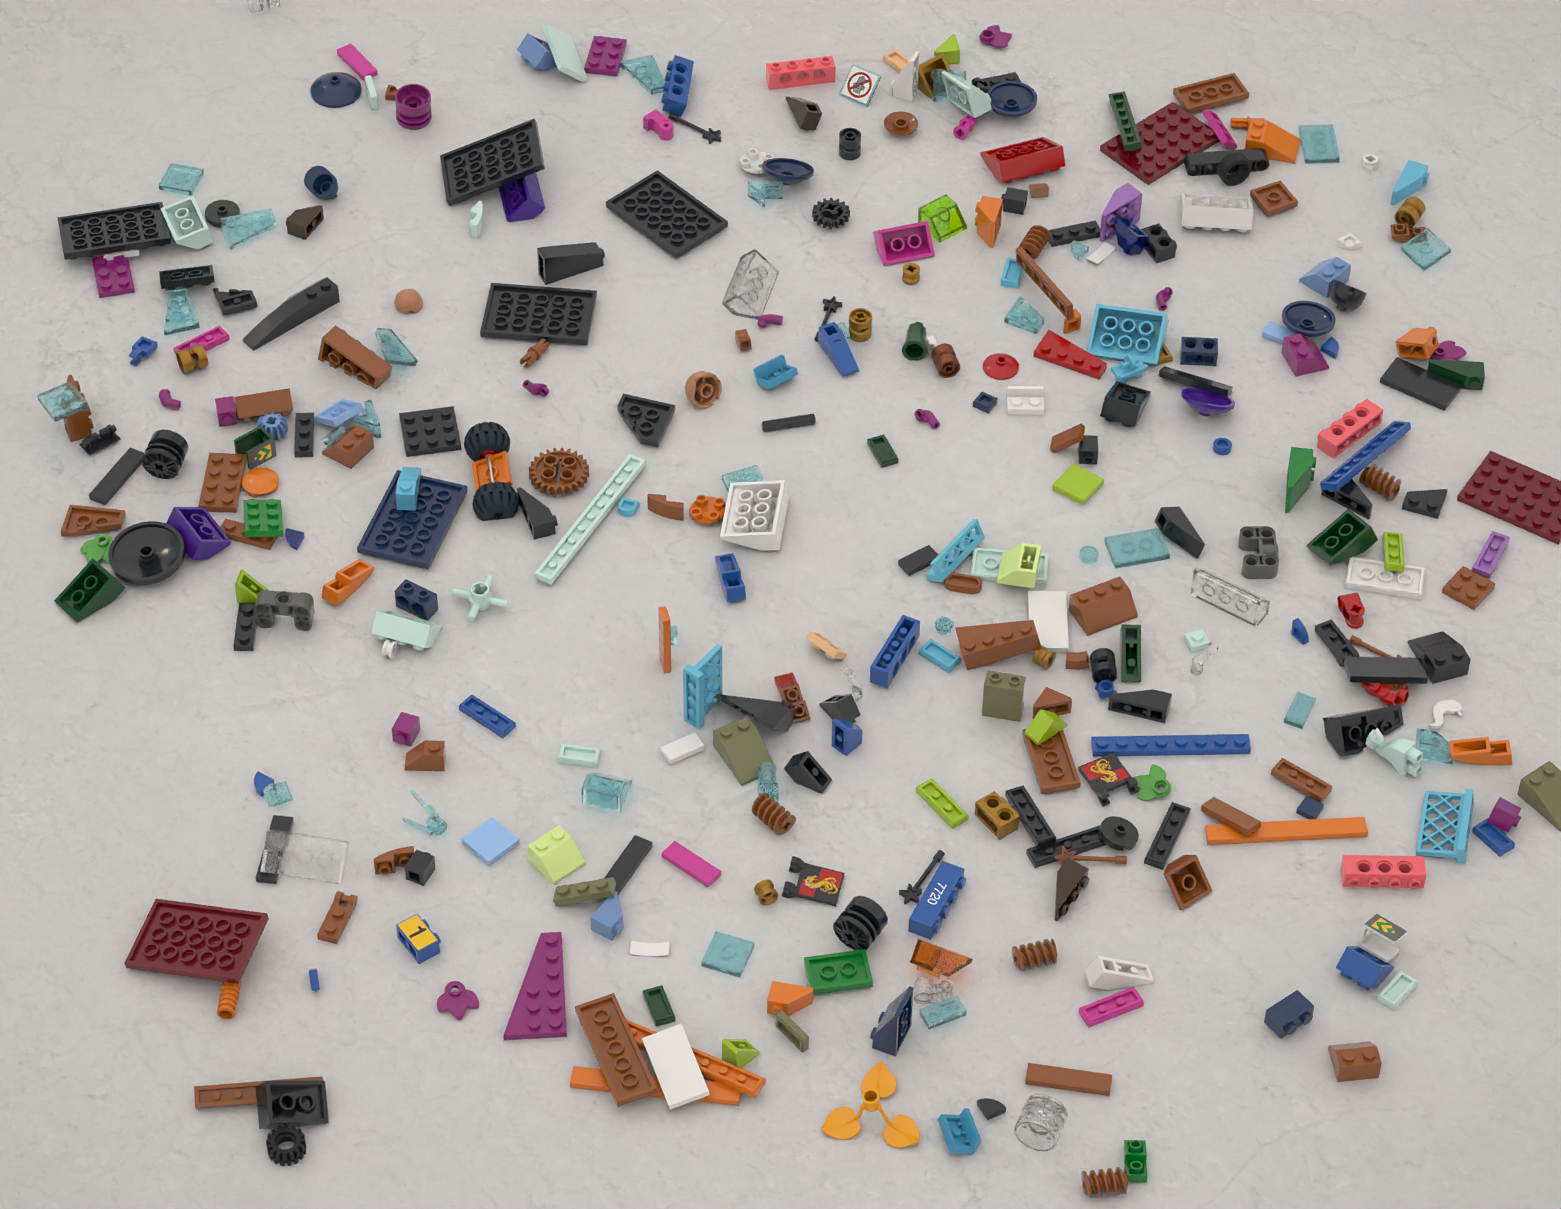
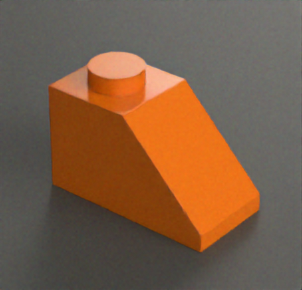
[767,981,813,1016]

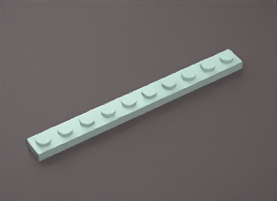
[535,454,646,585]

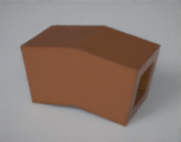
[735,329,752,351]
[1065,651,1090,670]

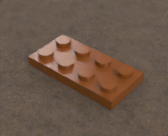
[1173,73,1249,113]
[198,453,247,513]
[1022,729,1081,794]

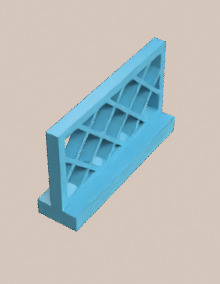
[683,644,723,730]
[1416,789,1474,863]

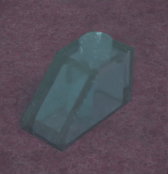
[1415,728,1453,765]

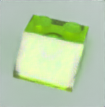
[918,194,967,243]

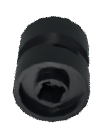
[839,128,861,160]
[1090,648,1117,684]

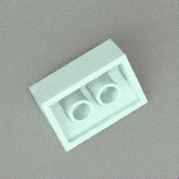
[941,71,992,118]
[161,196,214,249]
[371,610,442,650]

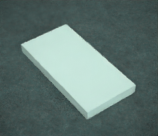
[543,24,588,82]
[971,548,1049,586]

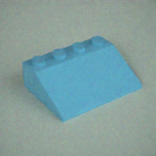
[1087,304,1169,365]

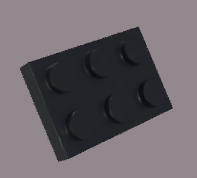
[159,265,215,290]

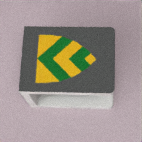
[1357,914,1407,963]

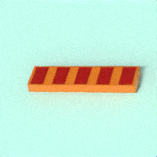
[658,606,671,674]

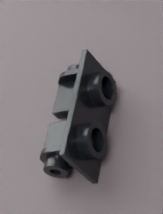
[79,424,121,456]

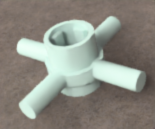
[452,575,509,621]

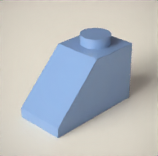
[591,891,624,941]

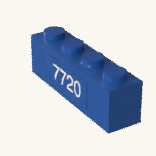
[908,861,966,940]

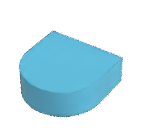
[618,497,640,517]

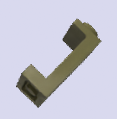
[982,671,1026,722]

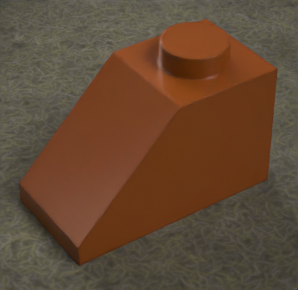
[405,740,446,771]

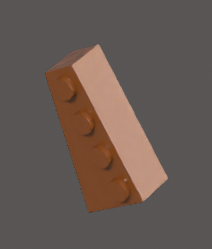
[318,325,392,389]
[955,620,1042,670]

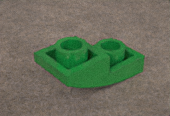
[1124,1140,1148,1182]

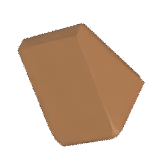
[1029,183,1049,198]

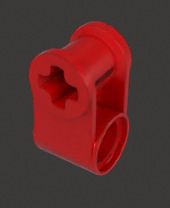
[1337,592,1365,629]

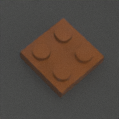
[1250,180,1298,216]
[1442,566,1495,610]

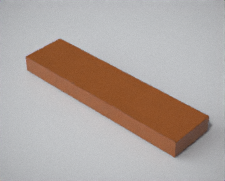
[1025,1063,1112,1096]

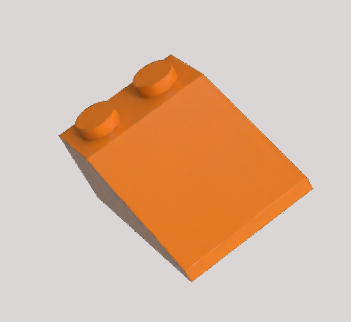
[1245,118,1300,164]

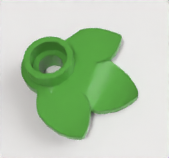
[80,534,113,564]
[1134,764,1171,801]

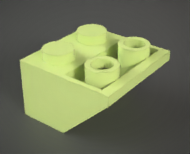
[997,543,1041,589]

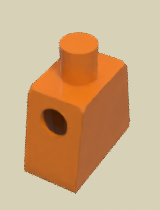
[1395,326,1439,360]

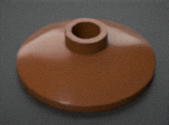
[884,111,918,135]

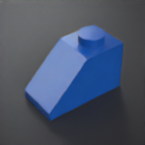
[832,718,862,756]

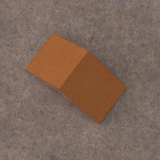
[1032,687,1072,719]

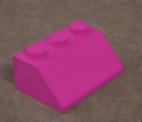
[873,221,935,265]

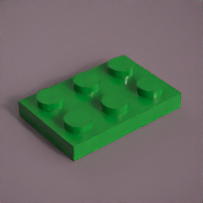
[243,499,283,537]
[804,949,873,995]

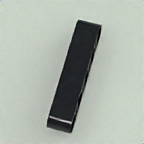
[1183,148,1270,176]

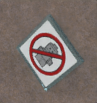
[839,63,882,107]

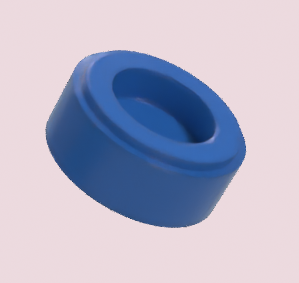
[1213,438,1232,455]

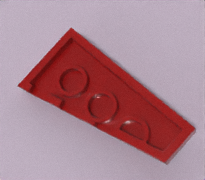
[1033,329,1107,380]

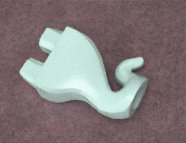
[1366,728,1423,777]

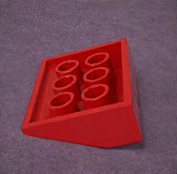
[980,137,1066,183]

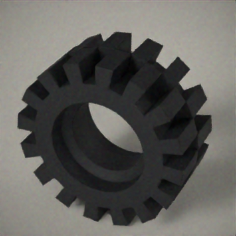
[266,1124,306,1166]

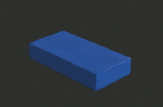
[1472,818,1515,857]

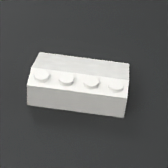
[1181,193,1254,232]
[720,480,789,551]

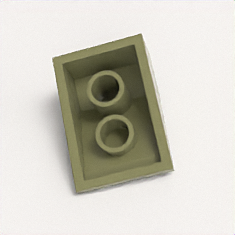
[713,716,776,786]
[1518,761,1561,831]

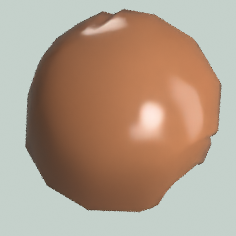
[394,289,423,314]

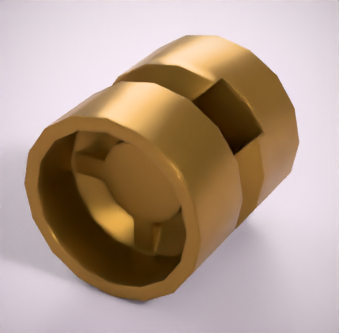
[1394,197,1426,228]
[848,308,872,342]
[176,344,208,374]

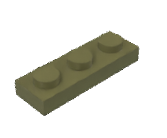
[553,877,616,906]

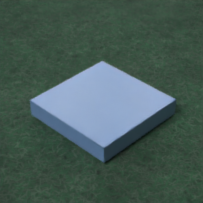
[462,817,519,866]

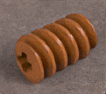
[1018,225,1051,259]
[1359,464,1401,501]
[752,793,796,835]
[1012,938,1057,971]
[1081,1167,1128,1198]

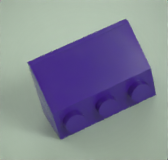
[498,173,545,222]
[166,507,231,560]

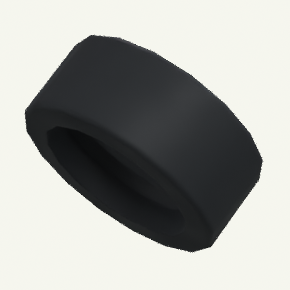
[1217,152,1252,186]

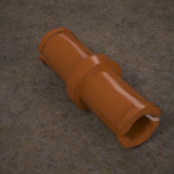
[520,339,549,368]

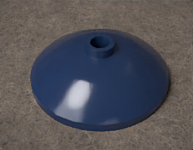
[310,72,362,108]
[987,81,1037,117]
[762,158,814,185]
[1281,301,1336,337]

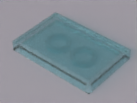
[1298,124,1340,164]
[1104,528,1170,569]

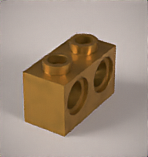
[975,791,1019,840]

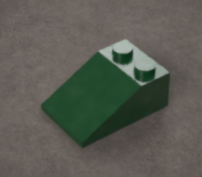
[1306,509,1378,566]
[54,558,126,622]

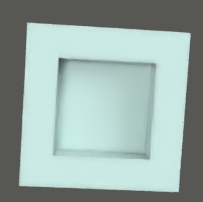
[1184,629,1210,652]

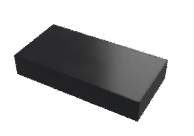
[898,545,938,576]

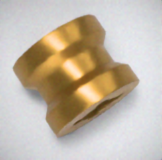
[902,263,920,285]
[1032,645,1056,669]
[754,880,778,905]

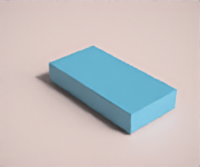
[1001,258,1023,288]
[919,639,961,673]

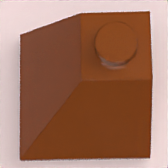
[1163,855,1213,910]

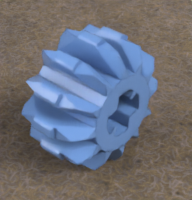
[256,412,288,441]

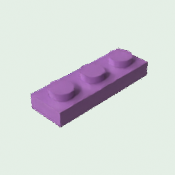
[1472,531,1510,579]

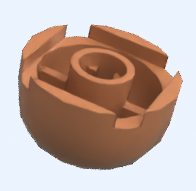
[685,371,722,408]

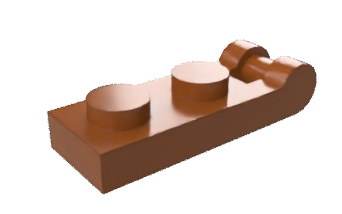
[317,891,358,944]

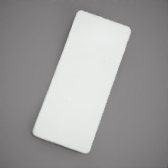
[1086,242,1116,264]
[630,941,670,956]

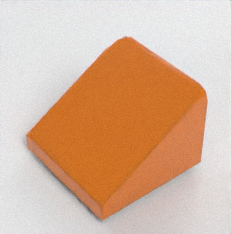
[1063,308,1081,334]

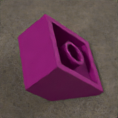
[1281,333,1329,377]

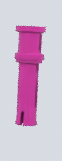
[953,114,981,140]

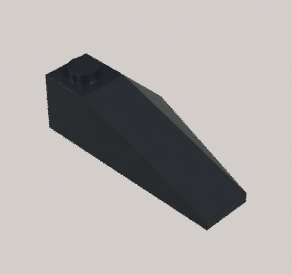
[715,694,797,731]
[1323,705,1404,757]

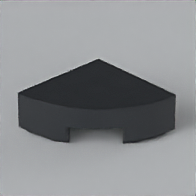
[977,1098,1006,1120]

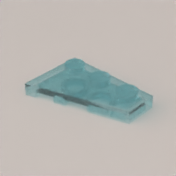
[620,55,666,95]
[220,209,276,250]
[164,288,200,336]
[374,328,418,367]

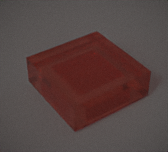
[774,672,798,691]

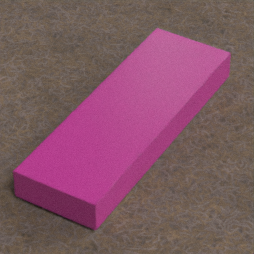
[337,44,378,81]
[1202,109,1238,150]
[173,325,230,358]
[662,841,721,887]
[1079,987,1144,1028]

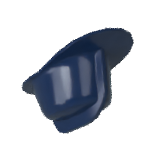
[304,166,338,199]

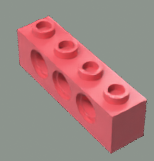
[766,56,836,90]
[1317,399,1383,459]
[1340,855,1426,889]

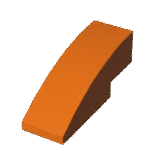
[321,559,374,606]
[1449,737,1512,765]

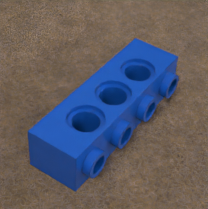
[661,55,694,117]
[870,615,920,689]

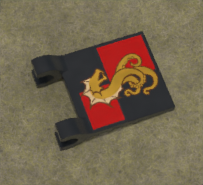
[1078,752,1139,807]
[782,856,845,907]

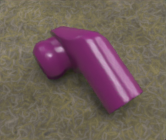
[523,380,549,396]
[159,389,181,410]
[914,409,940,429]

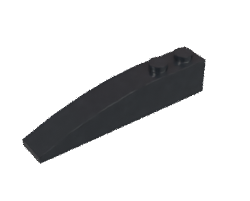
[243,277,340,351]

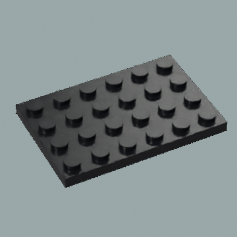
[440,118,545,206]
[606,170,728,259]
[57,202,171,260]
[480,283,597,345]

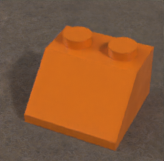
[975,195,1003,248]

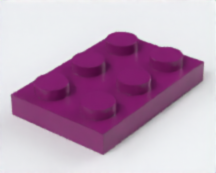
[584,36,627,76]
[92,255,135,298]

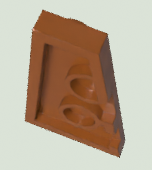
[60,505,126,537]

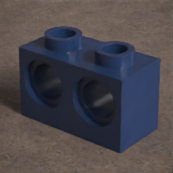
[1180,337,1218,366]
[394,579,438,621]

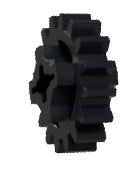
[812,198,850,229]

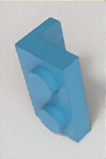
[753,355,798,390]
[937,1108,981,1155]

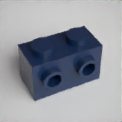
[1264,990,1314,1038]

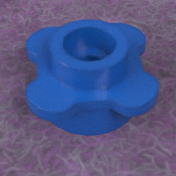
[1095,680,1117,699]

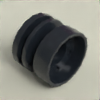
[141,429,189,479]
[833,896,888,950]

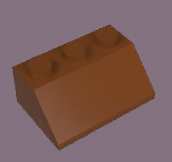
[234,388,293,422]
[1069,576,1138,636]

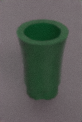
[902,322,927,361]

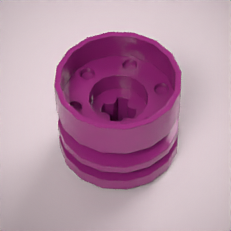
[395,84,432,130]

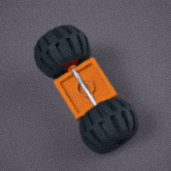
[464,422,519,521]

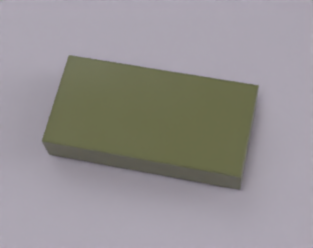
[776,1010,809,1052]

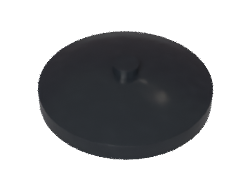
[108,521,185,585]

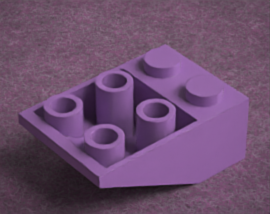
[1100,183,1142,242]

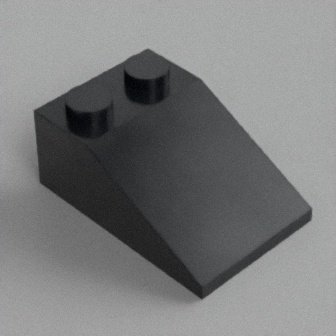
[1100,381,1151,427]
[1407,631,1471,684]
[256,1081,329,1129]

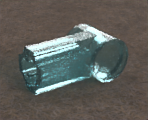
[758,762,779,801]

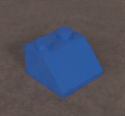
[1336,946,1394,990]

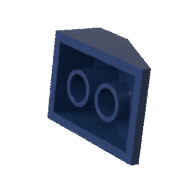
[870,986,914,1057]

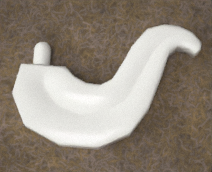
[1429,700,1463,729]

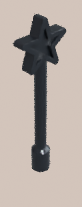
[669,113,721,144]
[814,296,842,342]
[899,850,945,904]

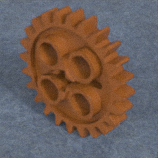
[529,447,589,497]

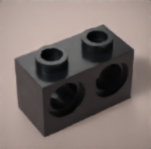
[1139,223,1177,264]

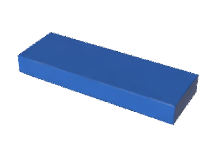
[459,694,516,738]

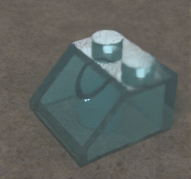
[582,772,632,812]

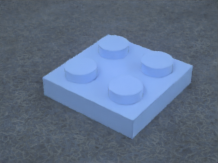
[314,399,364,427]

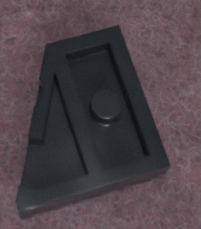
[213,288,258,316]
[1402,489,1448,519]

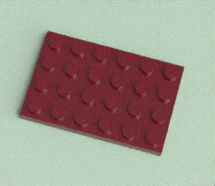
[1100,102,1220,185]
[1457,451,1561,545]
[124,899,269,984]

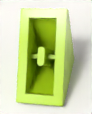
[934,34,960,64]
[235,569,268,603]
[1025,709,1067,745]
[722,1039,760,1068]

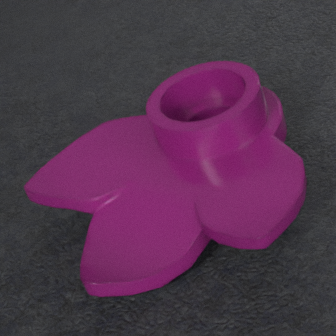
[979,25,1012,48]
[1431,341,1467,361]
[437,981,479,1020]

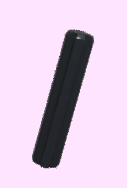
[762,414,816,432]

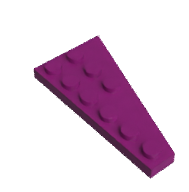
[503,932,567,1040]

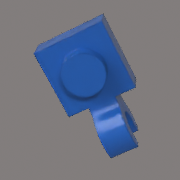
[129,336,158,366]

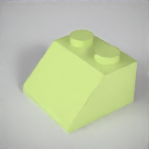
[528,825,585,885]

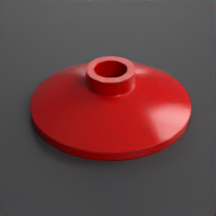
[983,353,1019,380]

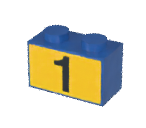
[396,914,441,964]

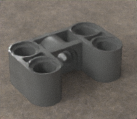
[1238,526,1279,579]
[255,590,315,631]

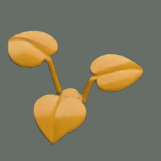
[821,1061,920,1148]

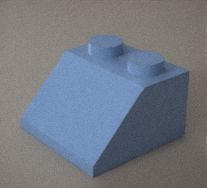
[517,33,557,72]
[1299,257,1351,298]

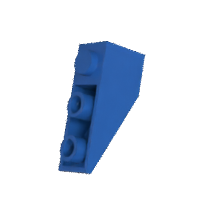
[818,322,859,377]

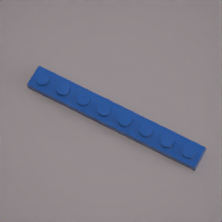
[1320,421,1411,492]
[1091,734,1251,757]

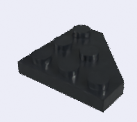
[617,394,675,448]

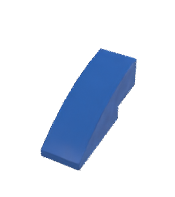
[715,553,746,602]

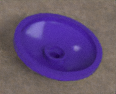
[1181,388,1235,416]

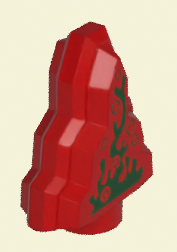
[1361,683,1409,707]

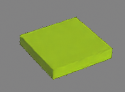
[1052,463,1104,505]

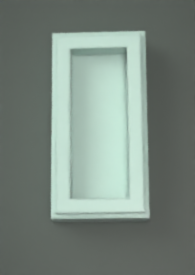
[364,75,378,111]
[558,743,601,768]
[1377,971,1418,1011]

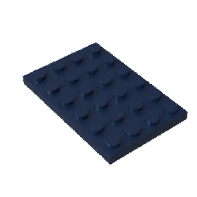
[357,470,468,569]

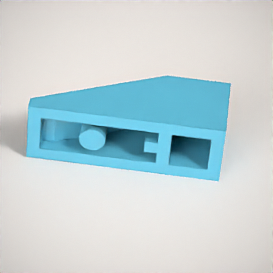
[1391,160,1430,205]
[395,467,422,511]

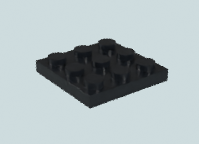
[399,406,461,457]

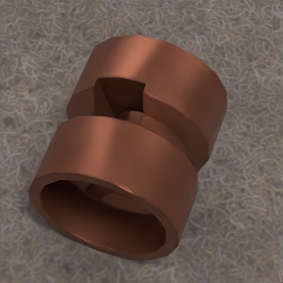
[931,343,960,378]

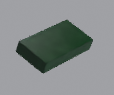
[867,434,899,468]
[642,985,675,1027]

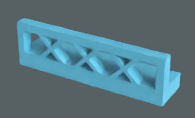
[925,519,985,582]

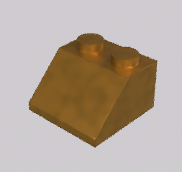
[918,53,952,98]

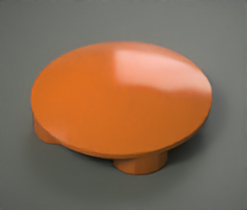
[242,467,279,497]
[689,495,726,524]

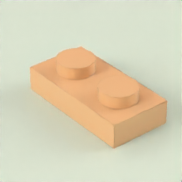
[806,631,847,660]

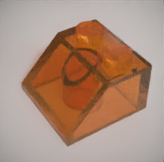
[910,939,973,978]

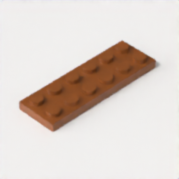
[575,993,658,1107]

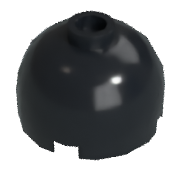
[1330,280,1367,312]

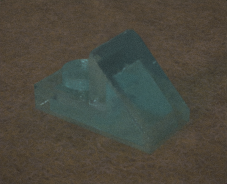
[748,181,783,207]
[354,400,381,438]

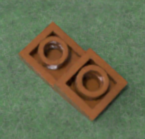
[1390,223,1428,244]
[647,494,684,521]
[779,684,811,724]
[374,846,414,875]

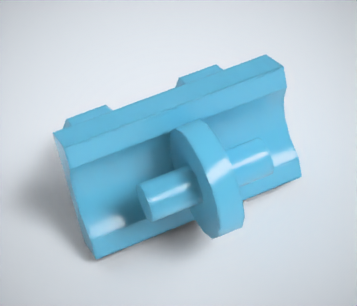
[1111,355,1148,384]

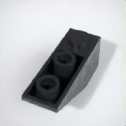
[1154,506,1205,558]

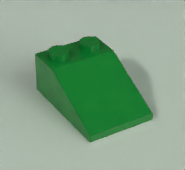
[1285,447,1317,513]

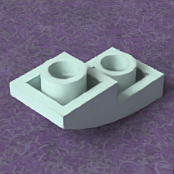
[469,201,483,239]

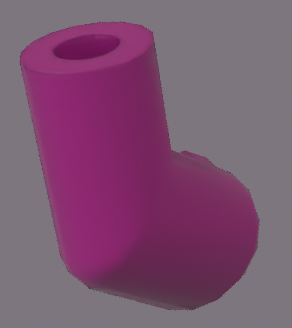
[1156,287,1173,311]
[757,314,783,328]

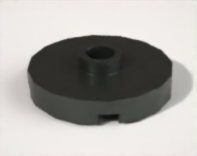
[205,200,240,227]
[1098,816,1139,851]

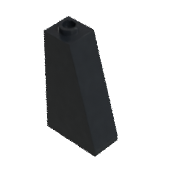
[537,242,605,285]

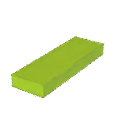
[1383,532,1404,572]
[916,778,969,829]

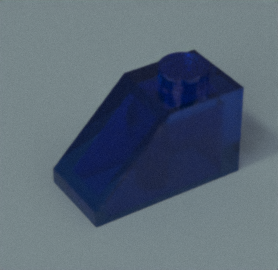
[1114,217,1149,255]

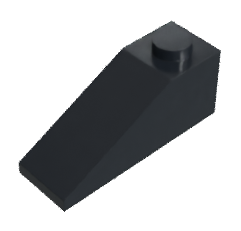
[1321,469,1373,520]
[517,487,558,539]
[1108,689,1172,723]

